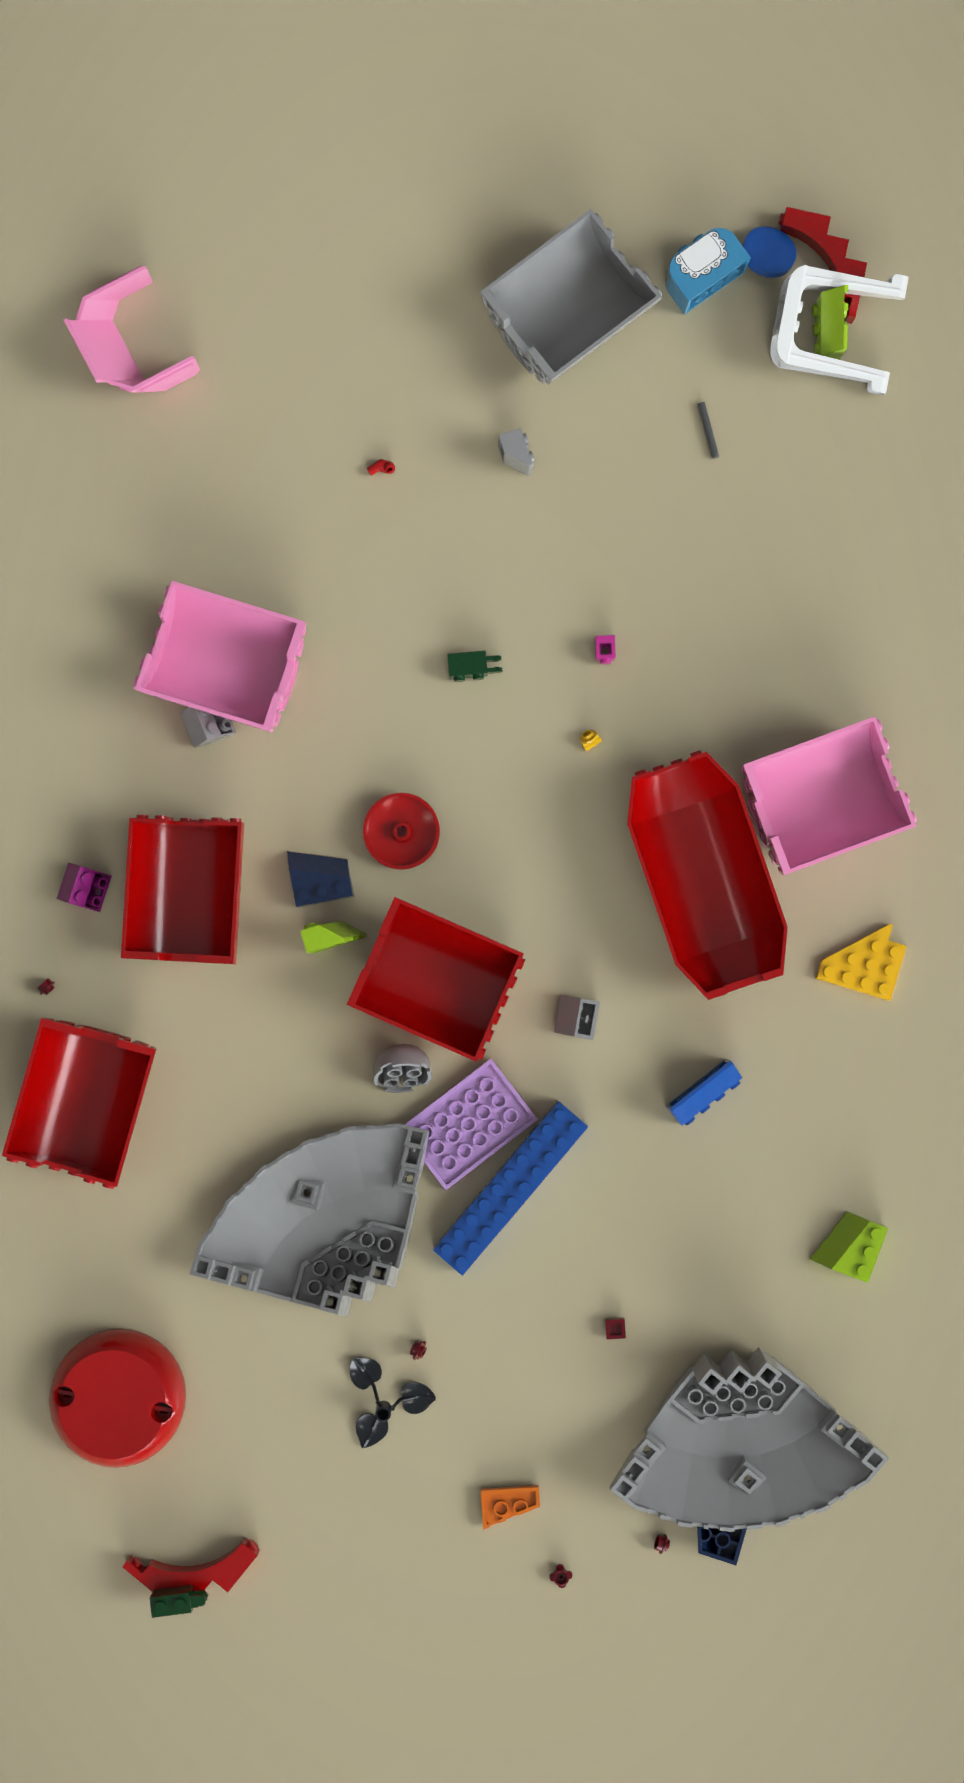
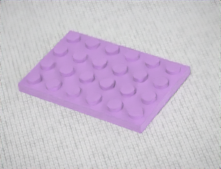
[404,1058,538,1190]

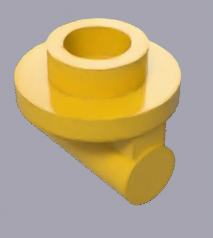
[579,730,602,752]

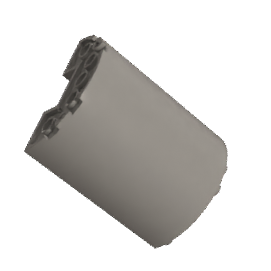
[480,209,662,385]

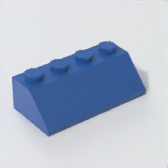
[666,1059,742,1126]

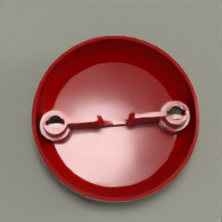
[49,1329,186,1468]

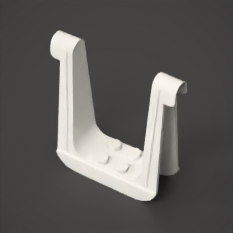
[770,265,909,395]

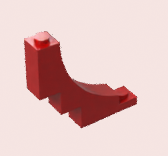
[778,207,867,324]
[122,1538,260,1593]

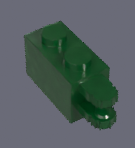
[447,650,503,682]
[150,1585,209,1618]

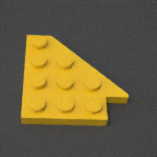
[816,924,907,1001]

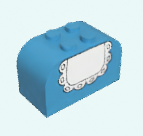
[666,228,751,315]

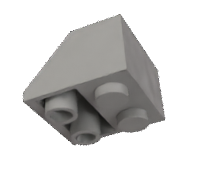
[498,428,535,476]
[180,707,236,748]
[554,995,600,1040]

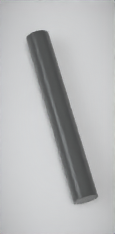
[698,402,719,459]

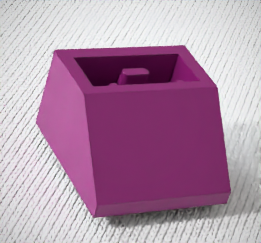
[56,862,112,912]

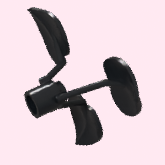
[350,1357,436,1448]

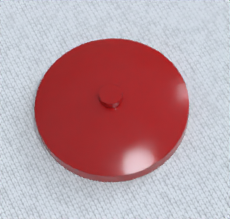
[363,793,440,870]

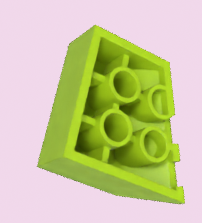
[812,285,848,360]
[300,921,367,954]
[809,1211,888,1283]

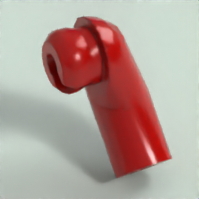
[366,459,395,476]

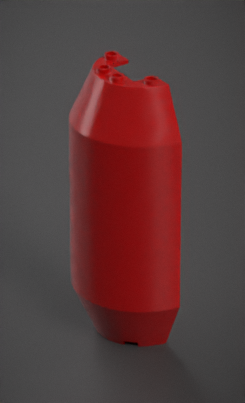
[627,750,788,1000]

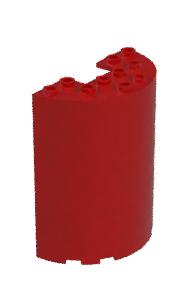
[121,814,245,964]
[346,897,526,1062]
[2,1018,157,1189]

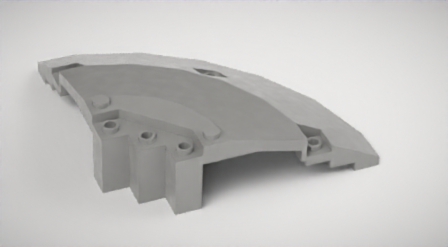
[190,1124,429,1317]
[610,1347,889,1532]

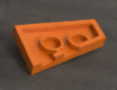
[481,1485,540,1530]

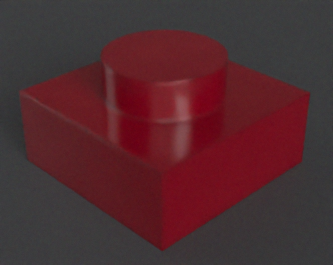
[605,1317,626,1340]

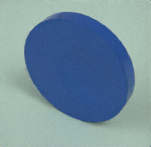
[742,226,796,278]

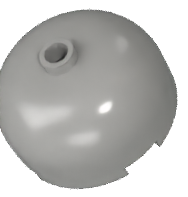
[373,1044,432,1093]

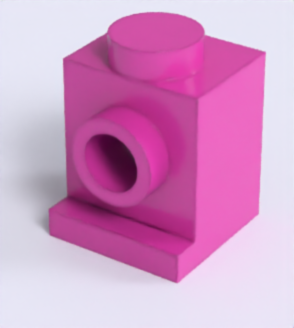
[594,635,616,665]

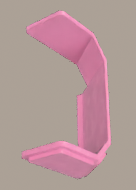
[64,266,200,392]

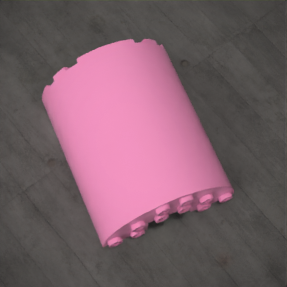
[133,581,306,732]
[741,716,917,875]

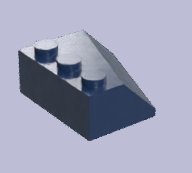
[287,851,355,908]
[697,1526,747,1566]

